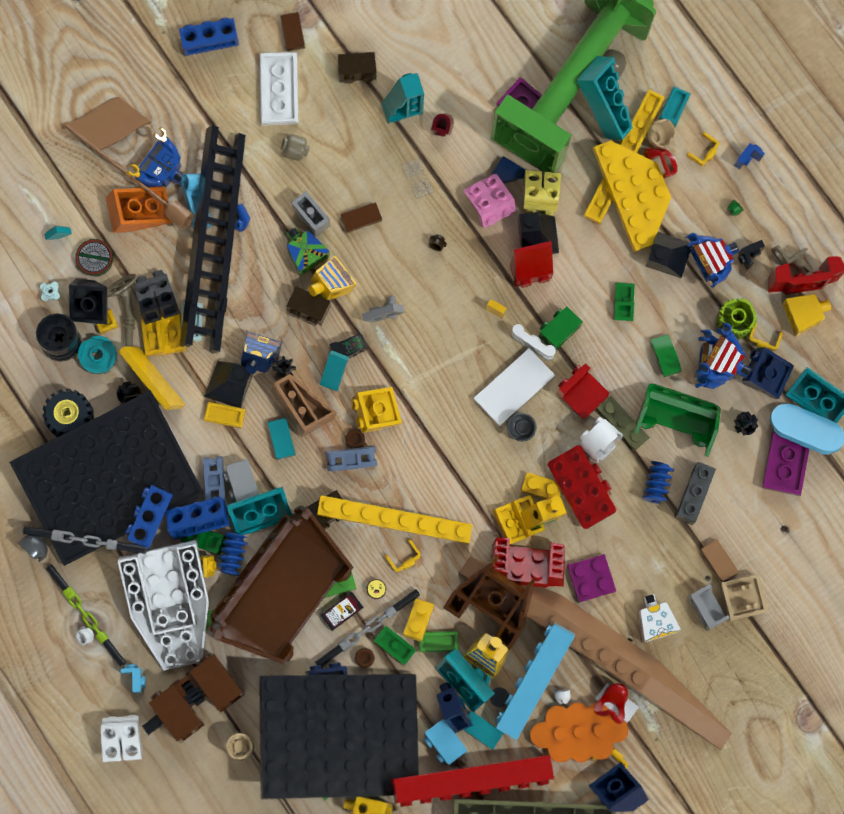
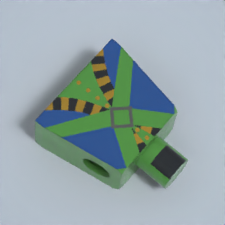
[287,228,330,276]

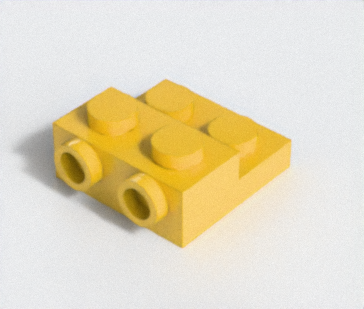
[351,387,402,433]

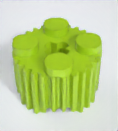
[716,298,757,340]

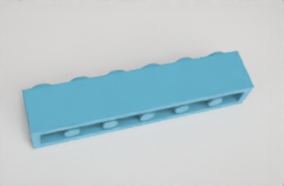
[495,623,576,740]

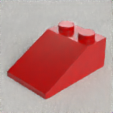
[510,241,553,288]

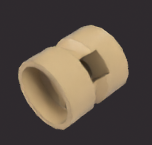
[226,733,254,760]

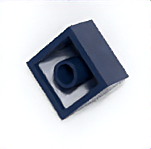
[589,762,649,812]

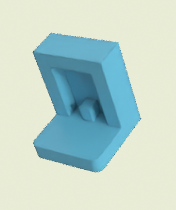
[120,664,146,693]

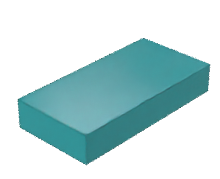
[659,86,691,127]
[320,350,349,391]
[268,418,296,460]
[464,711,504,750]

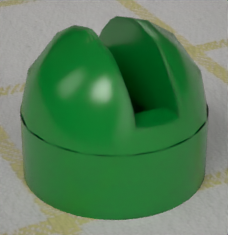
[727,200,744,216]

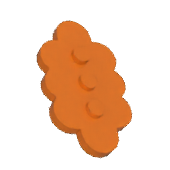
[530,703,629,763]

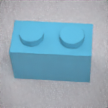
[424,718,468,765]

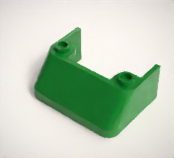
[634,384,721,457]

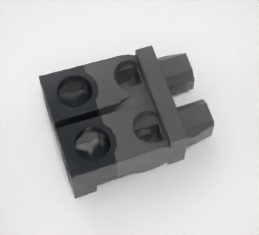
[134,270,180,325]

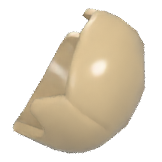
[647,119,676,149]

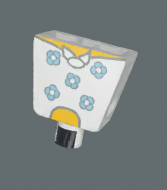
[638,594,681,643]

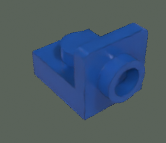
[734,143,765,170]

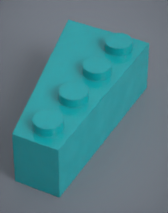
[577,56,633,140]

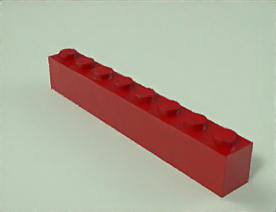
[391,755,554,807]

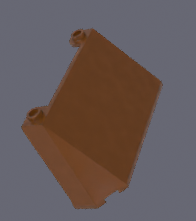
[206,505,354,664]

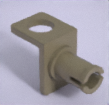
[771,245,811,275]

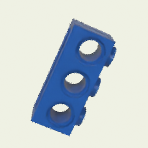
[179,18,239,56]
[125,485,173,549]
[166,496,230,540]

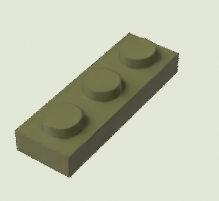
[596,396,650,451]

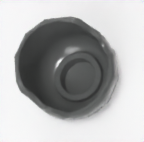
[507,413,537,442]
[18,535,48,562]

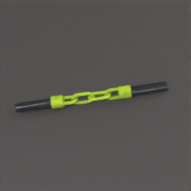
[46,564,126,667]

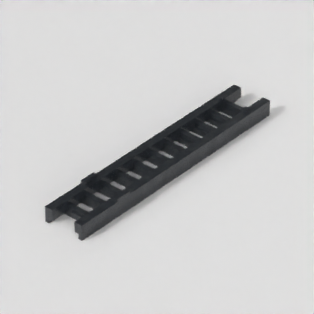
[179,125,246,354]

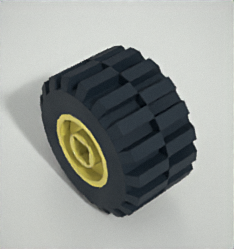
[42,389,94,437]

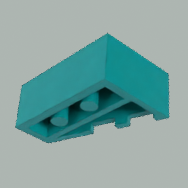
[381,73,424,124]

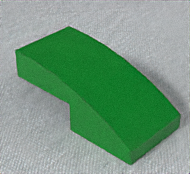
[614,282,635,321]
[650,334,682,377]
[181,531,227,556]

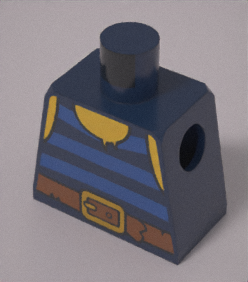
[241,331,282,374]
[436,682,473,733]

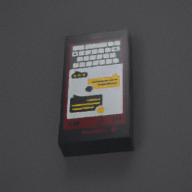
[321,592,364,631]

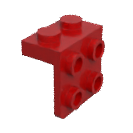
[557,363,609,419]

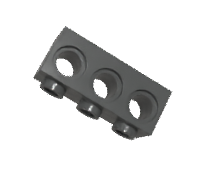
[675,462,716,525]

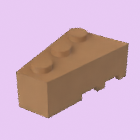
[272,374,337,437]

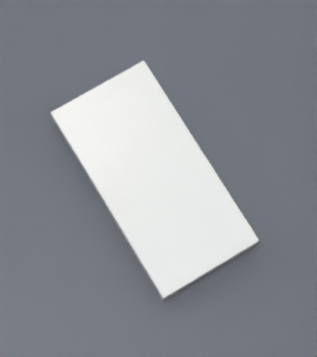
[260,52,298,125]
[473,348,555,427]

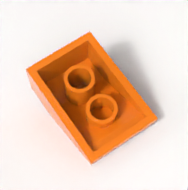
[105,187,172,233]

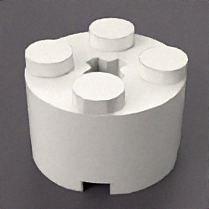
[579,417,623,463]

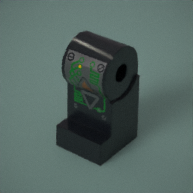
[329,334,368,359]

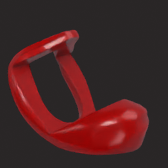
[644,148,678,178]
[594,683,628,724]

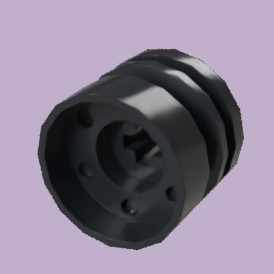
[36,313,82,362]

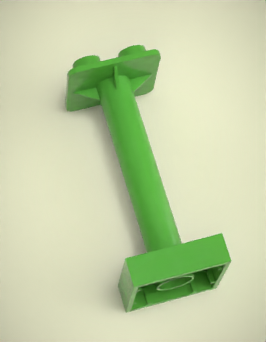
[490,0,656,173]

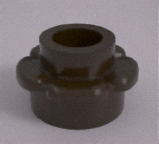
[429,234,447,251]

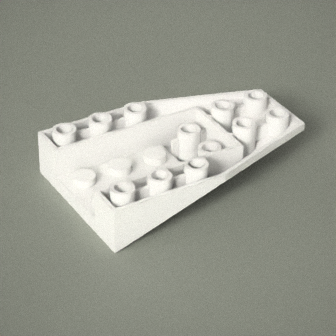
[118,540,209,671]

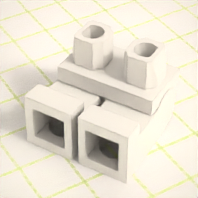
[101,715,143,762]

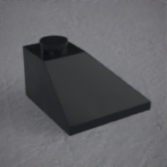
[518,212,559,254]
[646,232,692,278]
[69,279,108,325]
[204,361,254,408]

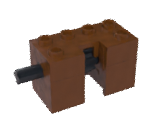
[142,654,245,743]

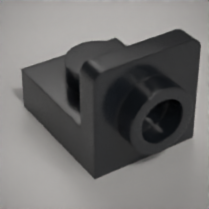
[738,240,765,270]

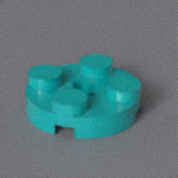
[78,336,117,375]

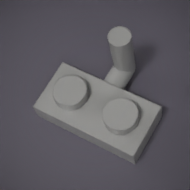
[362,296,405,323]

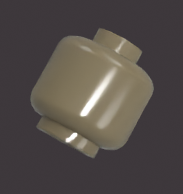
[281,134,309,161]

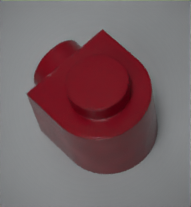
[431,113,454,137]

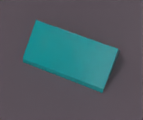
[786,367,844,423]
[227,487,292,536]
[435,649,495,712]

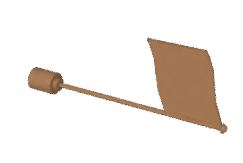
[63,97,195,229]

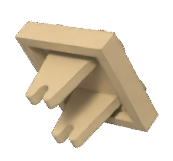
[720,574,769,621]

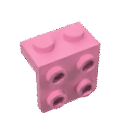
[465,174,516,228]

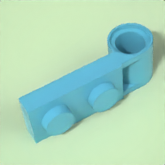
[181,173,212,229]

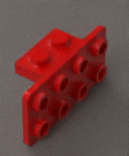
[548,445,617,529]

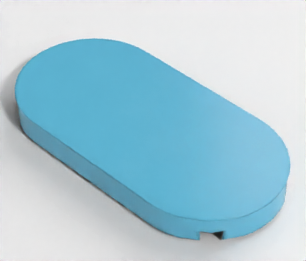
[770,404,844,455]

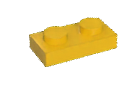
[521,472,562,499]
[403,599,434,642]

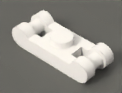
[511,324,556,361]

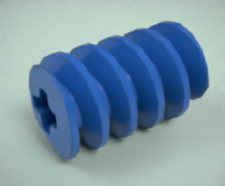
[642,461,674,504]
[217,532,248,576]

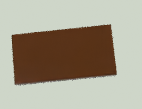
[281,12,305,51]
[341,202,382,233]

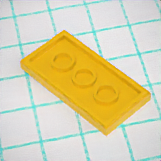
[119,347,186,410]

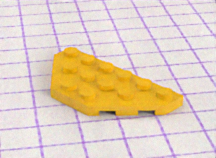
[592,141,671,252]

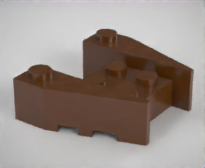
[443,555,535,651]

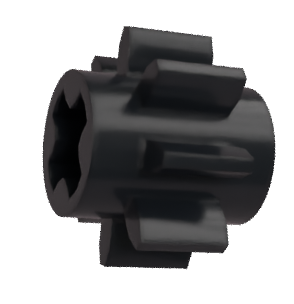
[272,356,296,378]
[116,381,141,403]
[734,411,759,436]

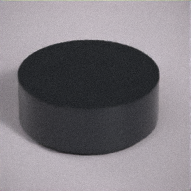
[490,687,509,708]

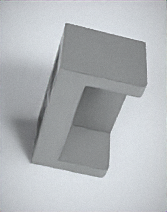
[688,584,730,631]

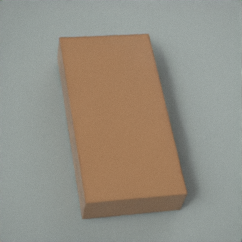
[700,539,739,583]

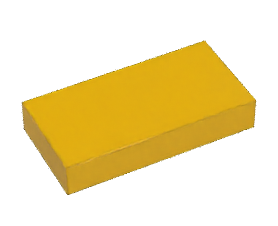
[204,402,246,429]

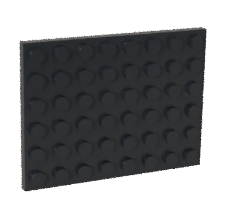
[9,390,204,566]
[259,674,419,799]

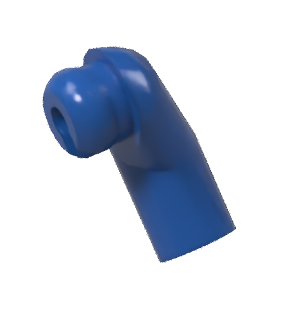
[235,204,250,232]

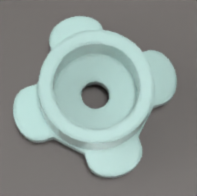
[40,282,60,301]

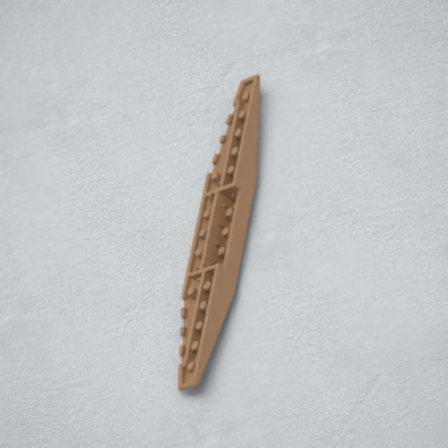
[459,557,732,750]

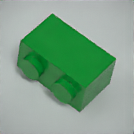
[539,306,583,350]

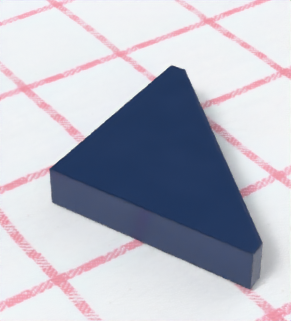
[490,156,532,184]

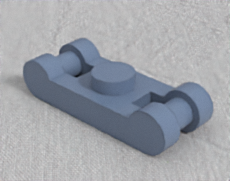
[325,445,377,471]
[203,456,226,503]

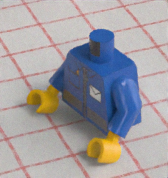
[126,128,183,187]

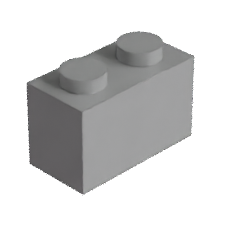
[291,191,330,237]
[224,459,259,502]

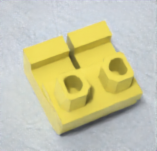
[523,170,561,216]

